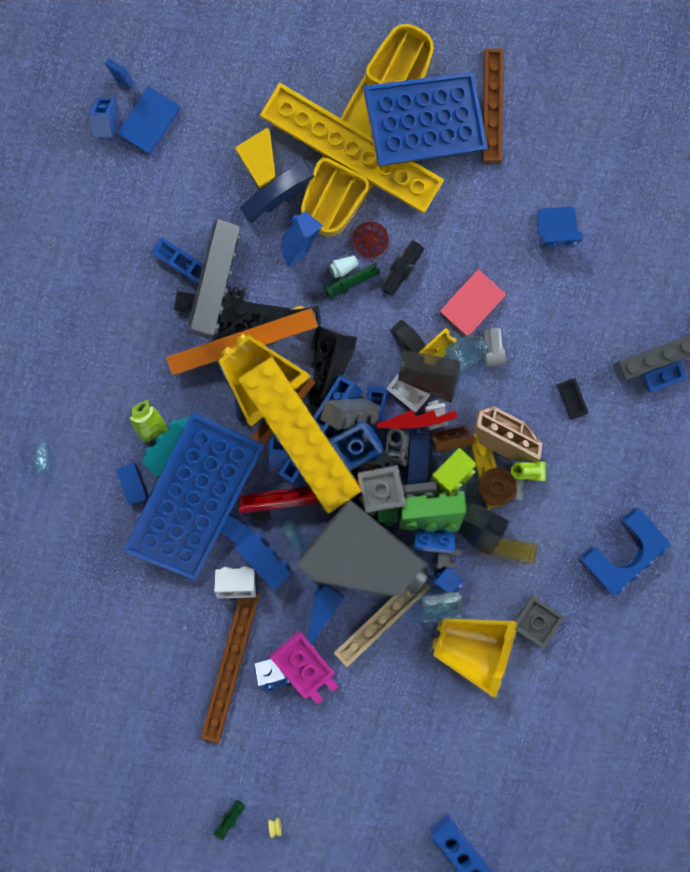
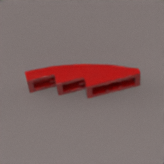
[376,410,458,429]

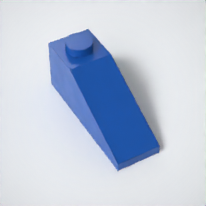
[308,583,344,645]

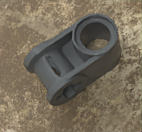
[386,429,410,467]

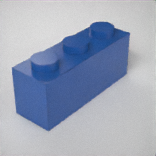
[234,530,292,590]

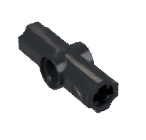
[379,240,425,297]

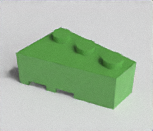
[400,491,466,532]

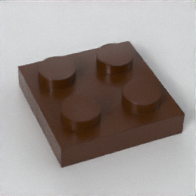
[429,425,475,452]

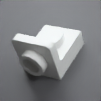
[424,400,448,430]

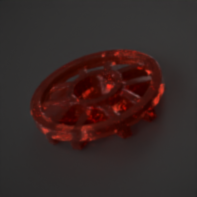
[353,221,389,257]

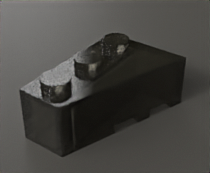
[398,350,461,403]

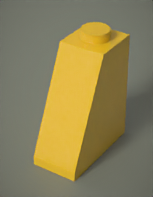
[235,128,276,190]

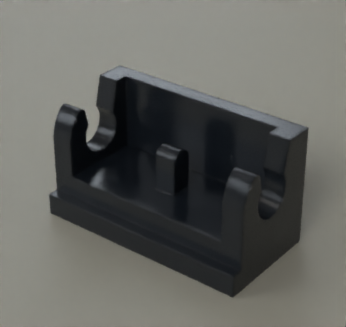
[348,449,395,479]

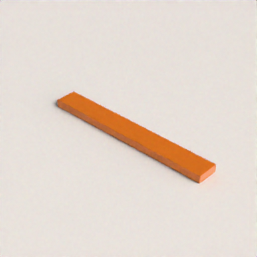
[166,308,318,375]

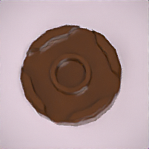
[478,468,516,506]

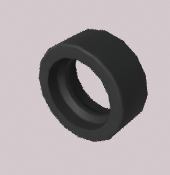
[390,320,426,356]

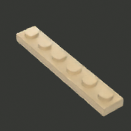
[334,581,431,667]

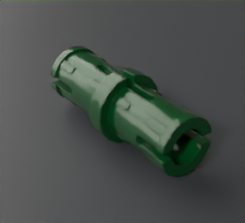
[214,800,246,840]

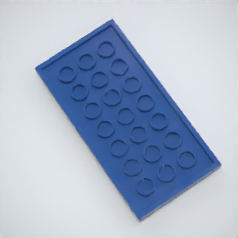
[123,411,264,580]

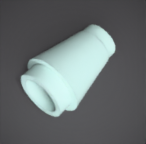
[328,256,358,278]

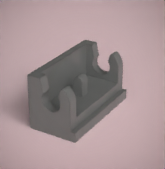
[434,546,461,568]

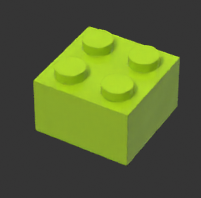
[428,448,477,497]

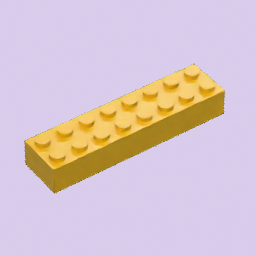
[238,357,362,513]

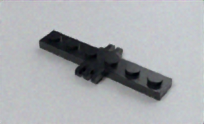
[174,286,290,331]

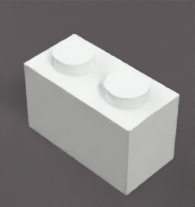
[215,566,256,598]

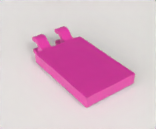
[269,630,338,705]

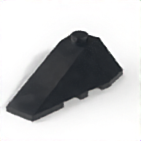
[310,326,358,408]
[454,494,510,556]

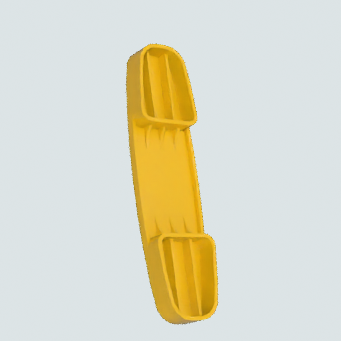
[301,24,434,237]

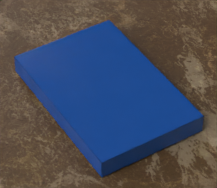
[117,86,181,156]

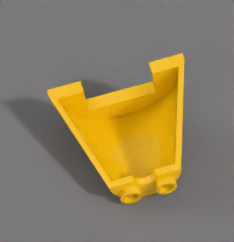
[218,333,310,426]
[432,618,518,698]

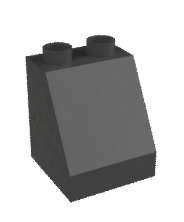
[297,499,428,597]

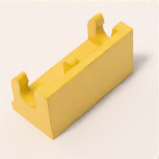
[416,328,457,370]

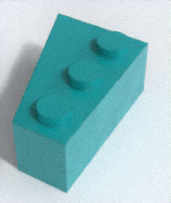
[141,415,190,477]

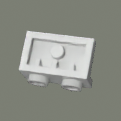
[386,367,433,413]

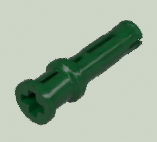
[323,263,381,301]

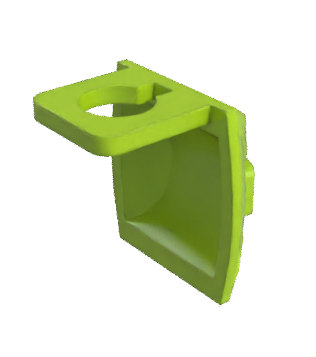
[129,400,168,444]

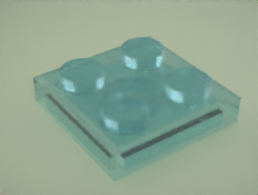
[421,592,462,622]

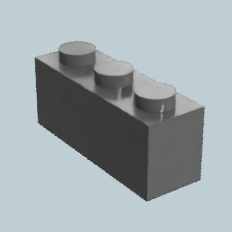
[321,398,381,429]

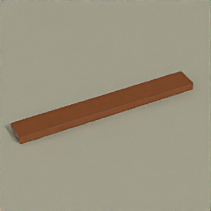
[200,593,260,744]

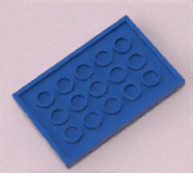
[363,72,488,167]

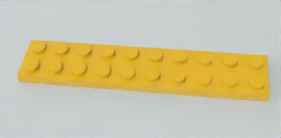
[260,82,444,214]

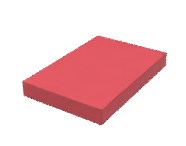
[439,269,506,337]

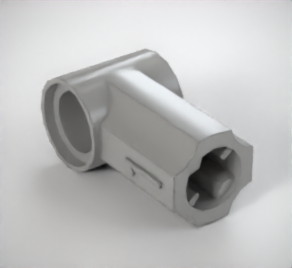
[484,328,506,367]

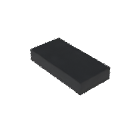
[556,378,589,420]

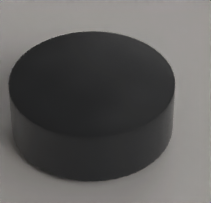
[251,510,270,525]

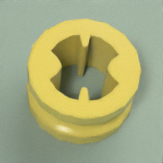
[268,818,282,838]

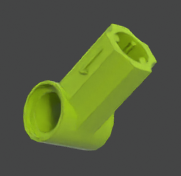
[511,461,546,481]

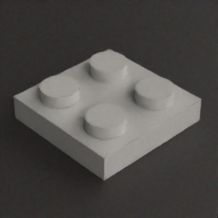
[358,466,405,512]

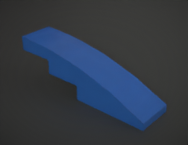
[151,237,227,284]

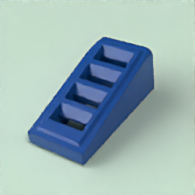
[366,384,388,424]

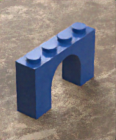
[578,508,671,595]

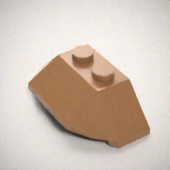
[475,406,543,461]

